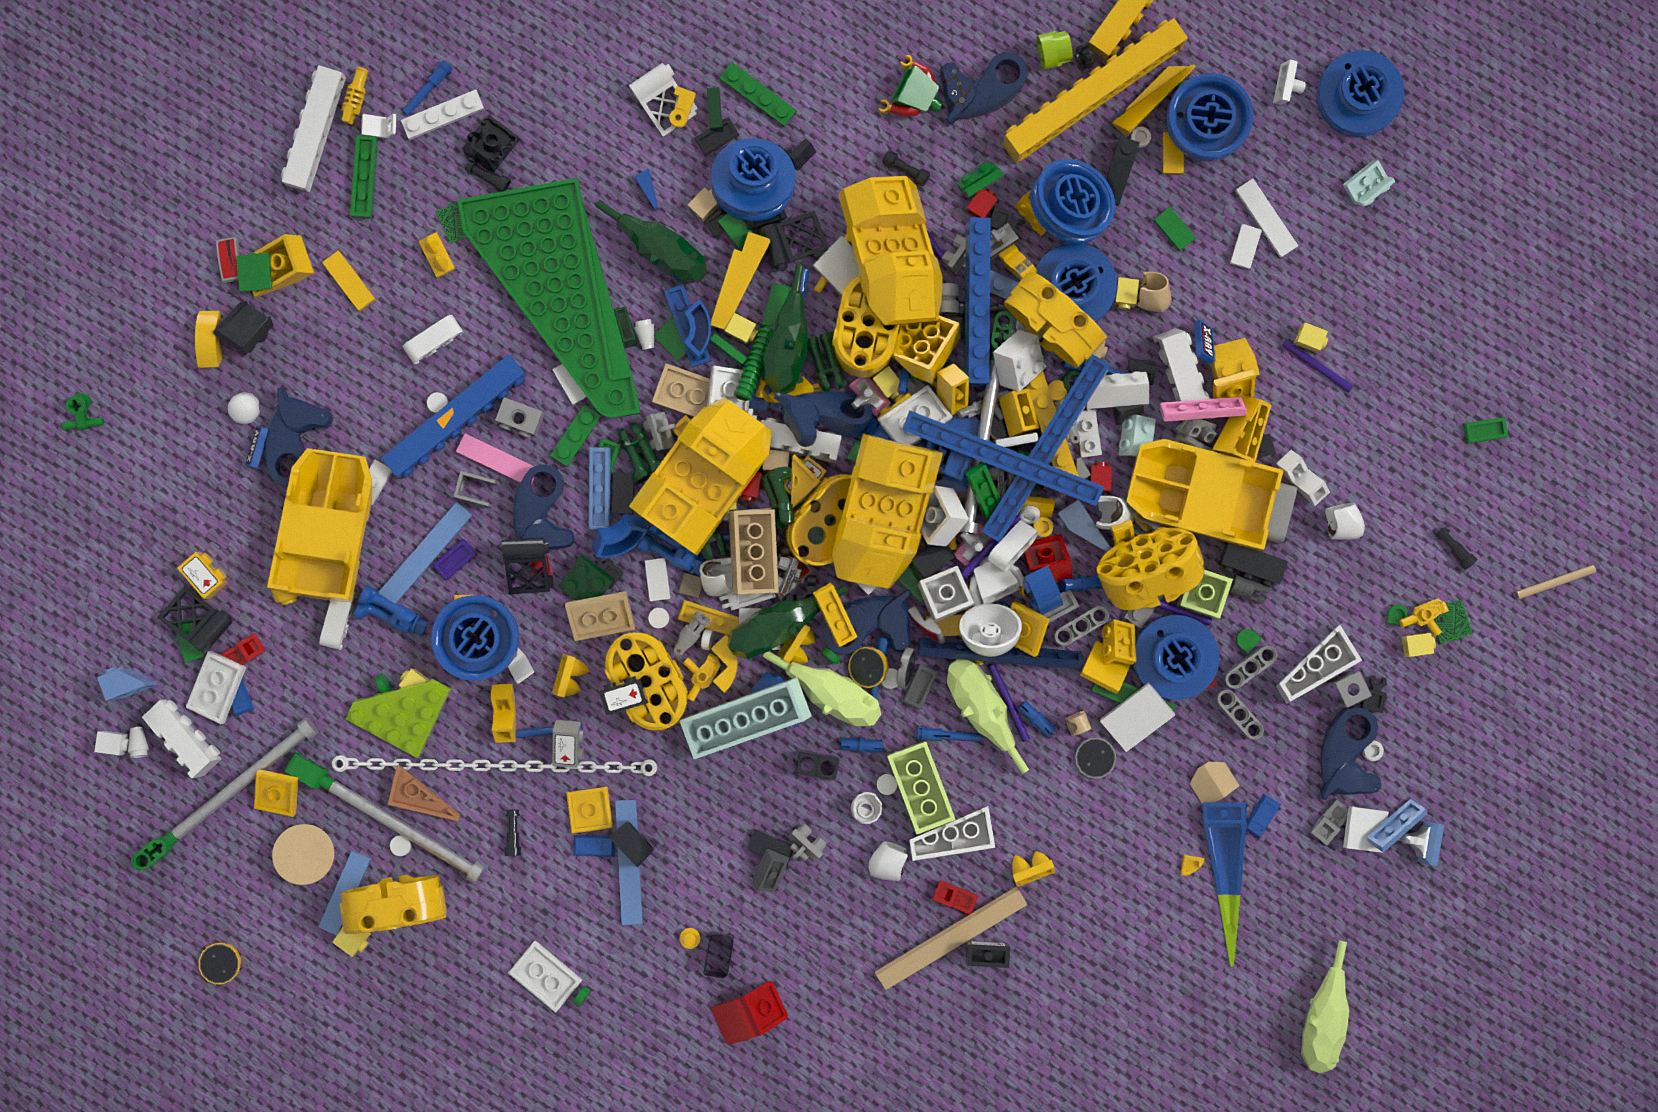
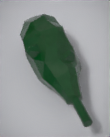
[595,200,707,284]
[762,264,808,394]
[727,584,849,659]

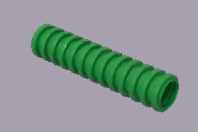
[734,322,771,401]

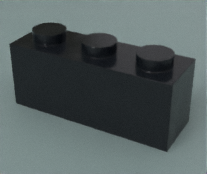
[1218,542,1288,587]

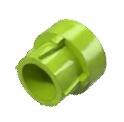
[1036,31,1073,70]

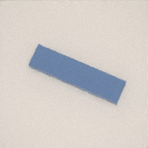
[589,447,611,530]
[318,851,372,935]

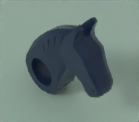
[264,388,333,486]
[771,391,872,447]
[513,464,575,550]
[823,590,912,655]
[1318,707,1382,800]

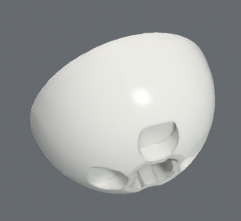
[959,604,1022,657]

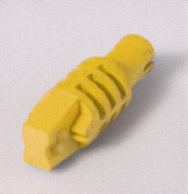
[341,67,369,125]

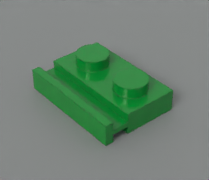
[956,162,1004,197]

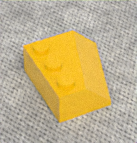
[894,315,961,384]

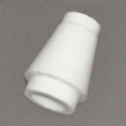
[634,319,655,350]
[128,727,149,758]

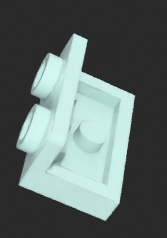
[1343,159,1395,206]
[1119,415,1156,457]

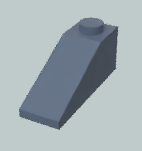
[1056,499,1111,553]

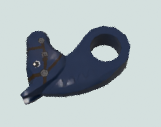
[940,52,1028,127]

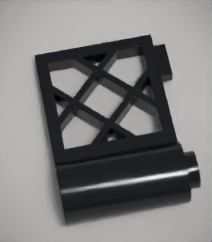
[757,211,829,272]
[502,537,554,594]
[157,586,232,655]

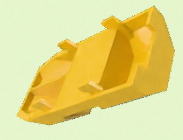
[838,176,943,325]
[629,398,772,555]
[832,434,943,589]
[1126,439,1284,551]
[267,448,372,602]

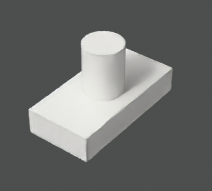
[1273,60,1306,105]
[369,460,392,505]

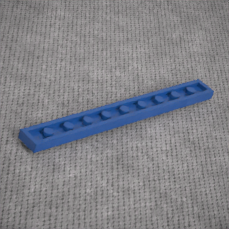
[982,354,1111,542]
[902,410,1104,506]

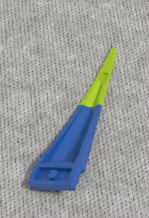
[1203,802,1247,967]

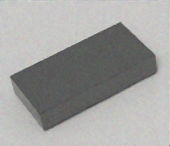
[903,664,938,710]

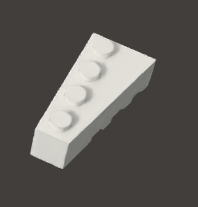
[1152,328,1209,402]
[761,417,842,463]
[1276,625,1362,704]
[142,699,222,778]
[909,806,995,861]

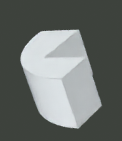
[1276,450,1330,506]

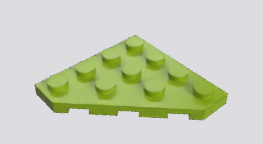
[346,679,451,758]

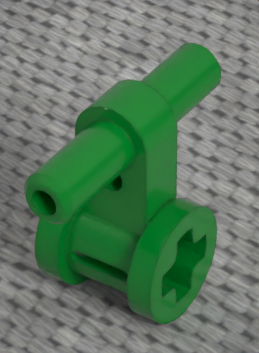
[61,393,104,430]

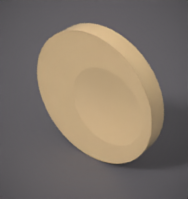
[272,824,334,885]

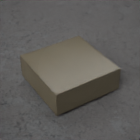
[679,573,702,598]

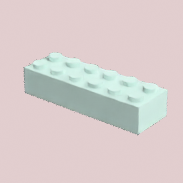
[680,677,811,759]

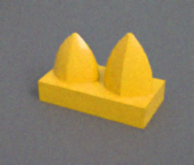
[418,232,455,278]
[777,625,816,664]
[552,654,590,698]
[1012,851,1055,888]

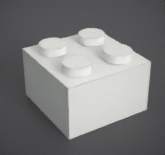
[993,329,1044,392]
[921,486,969,546]
[917,566,974,622]

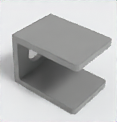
[453,471,499,508]
[1327,671,1372,708]

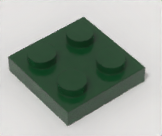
[558,554,614,601]

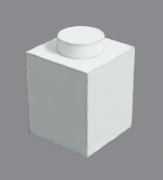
[94,731,129,755]

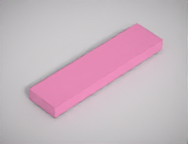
[1159,397,1246,422]
[456,433,535,485]

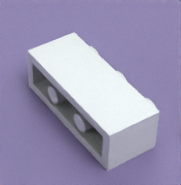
[1087,372,1149,409]

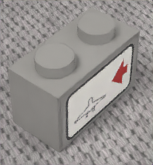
[552,720,584,768]

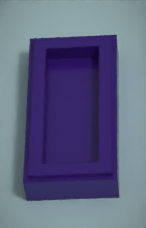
[432,539,477,581]

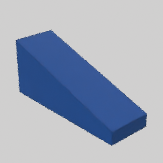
[635,168,659,211]

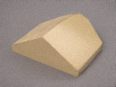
[1190,762,1239,805]

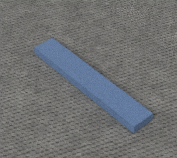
[378,502,473,604]
[615,799,643,925]

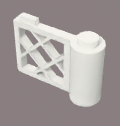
[628,63,698,137]

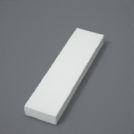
[1235,179,1298,258]

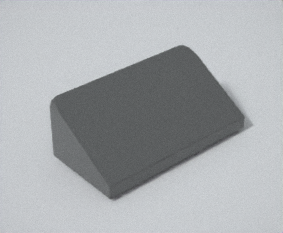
[753,849,789,892]

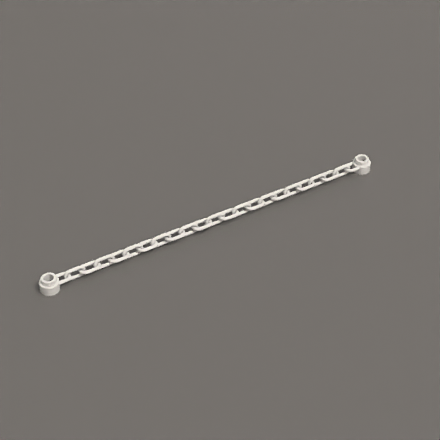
[332,755,658,776]

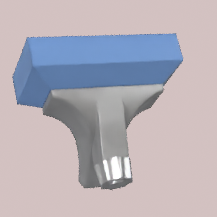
[1398,821,1444,866]

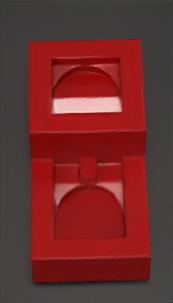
[220,633,266,665]
[933,880,979,915]

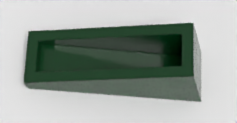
[707,87,723,130]
[614,306,638,348]

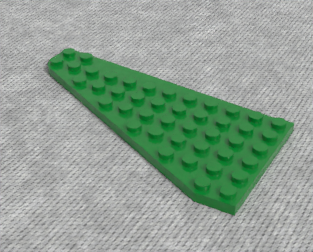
[458,178,641,419]

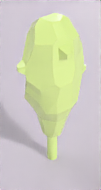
[763,651,881,726]
[947,659,1029,774]
[1301,940,1349,1073]

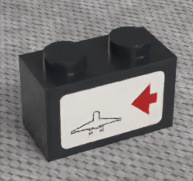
[599,676,649,715]
[966,941,1010,968]

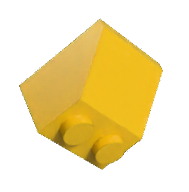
[1210,338,1260,380]

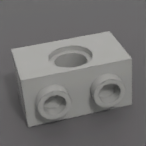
[495,397,545,438]

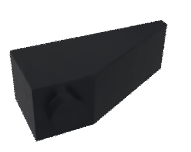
[1106,136,1140,205]

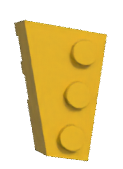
[1212,396,1272,462]

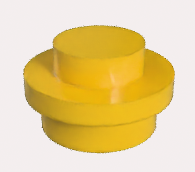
[680,928,701,949]

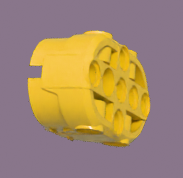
[1004,271,1107,368]
[832,275,900,378]
[785,474,851,566]
[1097,527,1204,610]
[605,633,688,730]
[339,875,447,934]

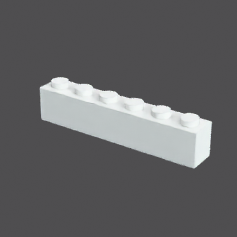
[281,65,346,193]

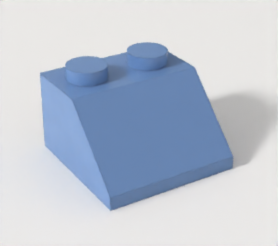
[97,667,158,701]

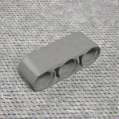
[1267,483,1297,544]
[1053,606,1109,646]
[1222,646,1277,689]
[1214,689,1264,740]

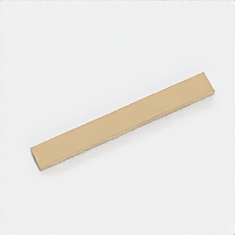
[875,886,1027,990]

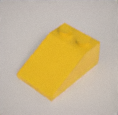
[252,234,314,297]

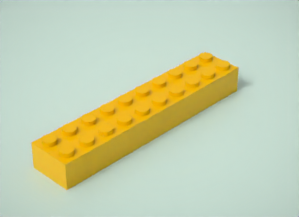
[1002,18,1188,164]

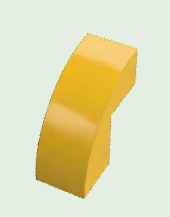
[195,311,223,368]
[711,635,738,693]
[491,684,516,743]

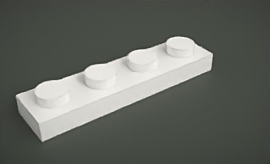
[401,90,485,140]

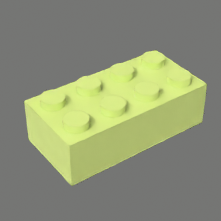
[887,741,956,834]

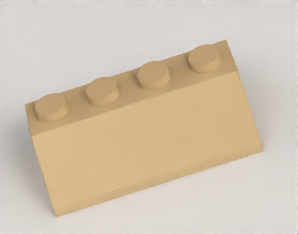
[729,509,779,595]

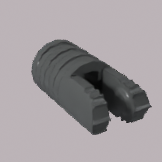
[1229,575,1271,604]

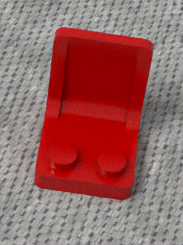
[711,981,788,1045]

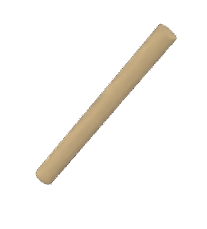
[1515,565,1596,600]

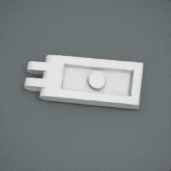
[1077,405,1102,458]
[719,591,776,611]

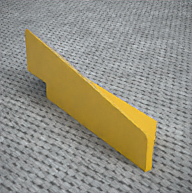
[1112,65,1196,137]
[711,232,770,329]

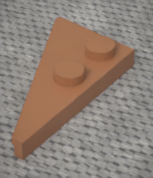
[388,765,460,822]

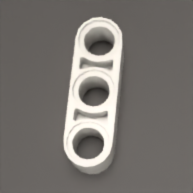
[403,315,464,364]
[988,520,1039,572]
[319,592,357,650]

